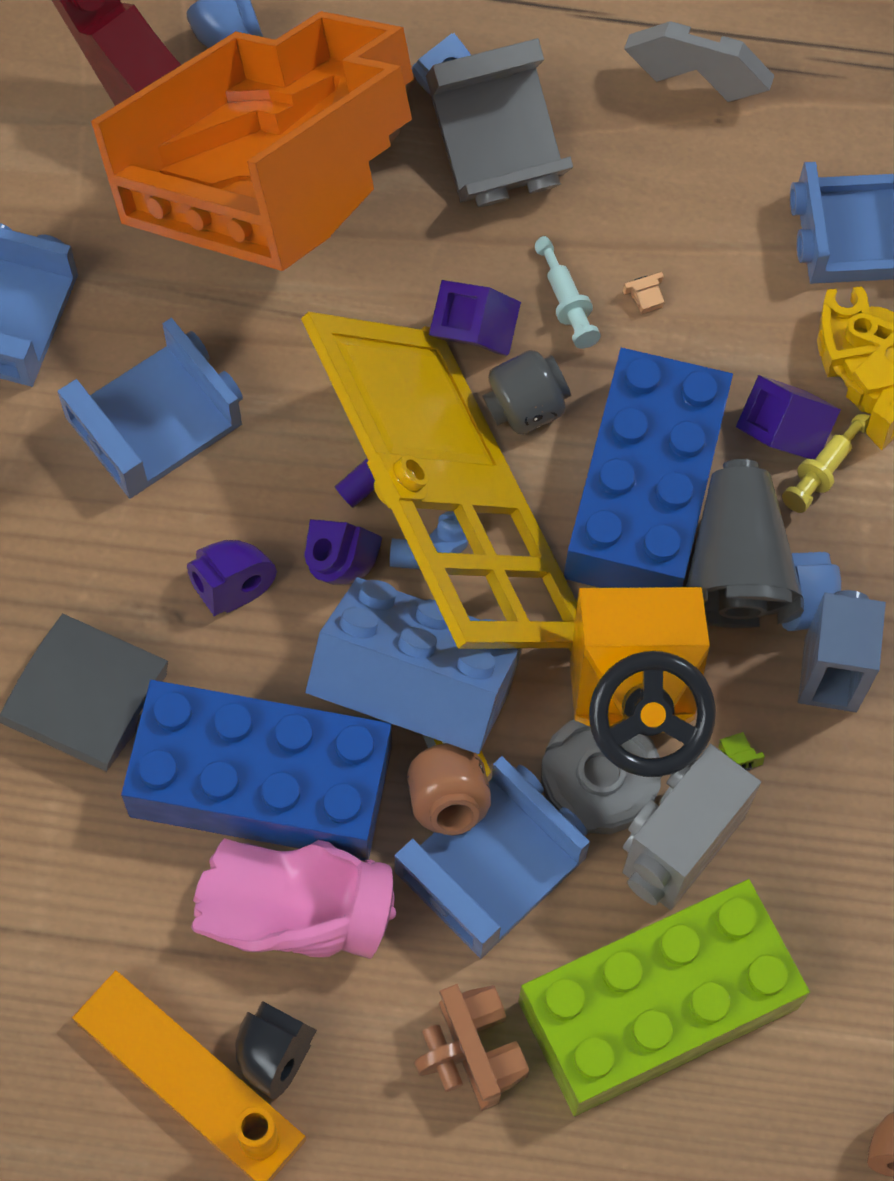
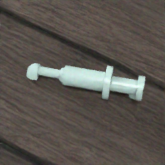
[535,236,601,349]

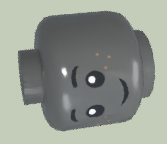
[482,350,572,435]

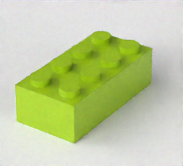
[518,879,810,1117]

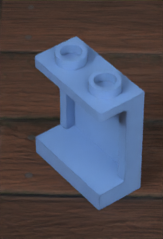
[790,162,894,284]

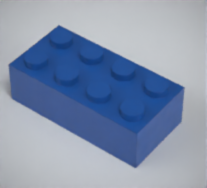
[564,347,733,588]
[121,679,392,861]

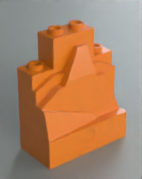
[91,11,414,271]

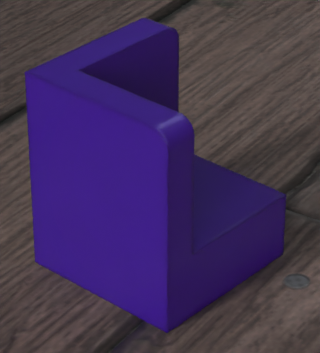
[429,280,521,356]
[736,375,841,459]

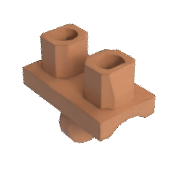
[414,984,529,1111]

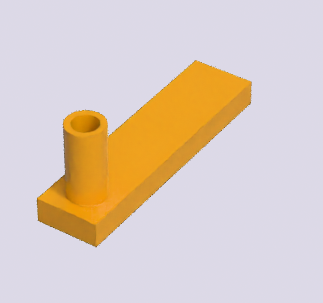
[72,970,306,1181]

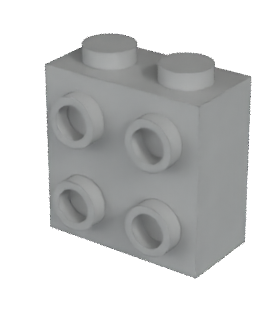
[622,743,761,910]

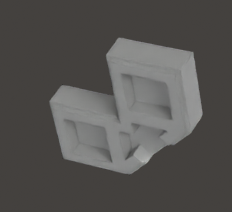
[624,21,775,102]

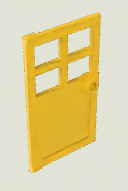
[301,311,577,652]

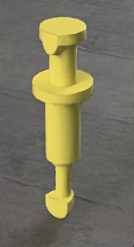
[782,414,870,513]

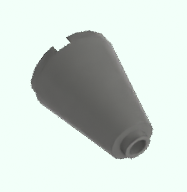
[686,459,804,628]

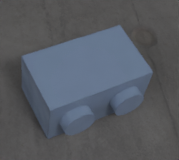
[798,590,886,712]

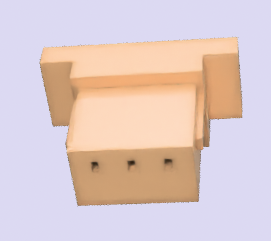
[623,272,665,314]

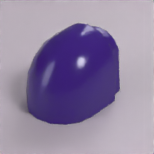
[304,519,382,586]
[187,540,277,616]

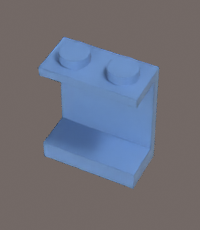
[0,223,78,387]
[57,318,243,499]
[395,756,590,959]

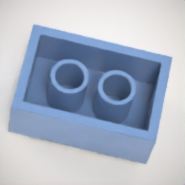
[305,577,522,754]

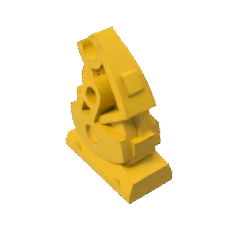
[817,286,894,450]

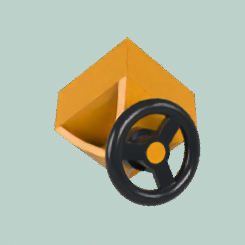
[570,587,716,777]

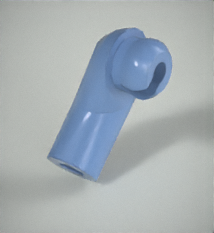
[390,511,469,569]

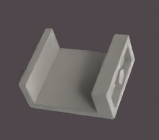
[426,38,573,207]

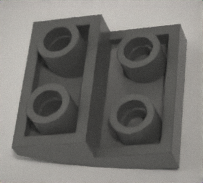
[0,613,168,772]

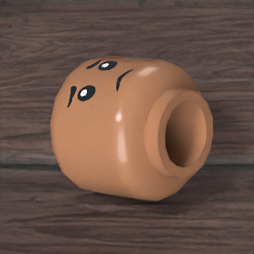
[407,743,491,836]

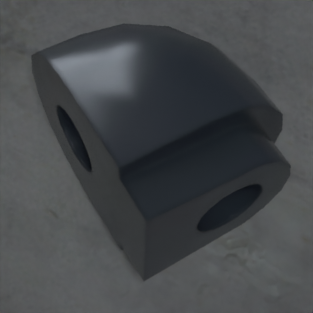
[235,1001,317,1099]

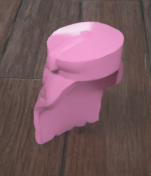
[191,838,396,959]

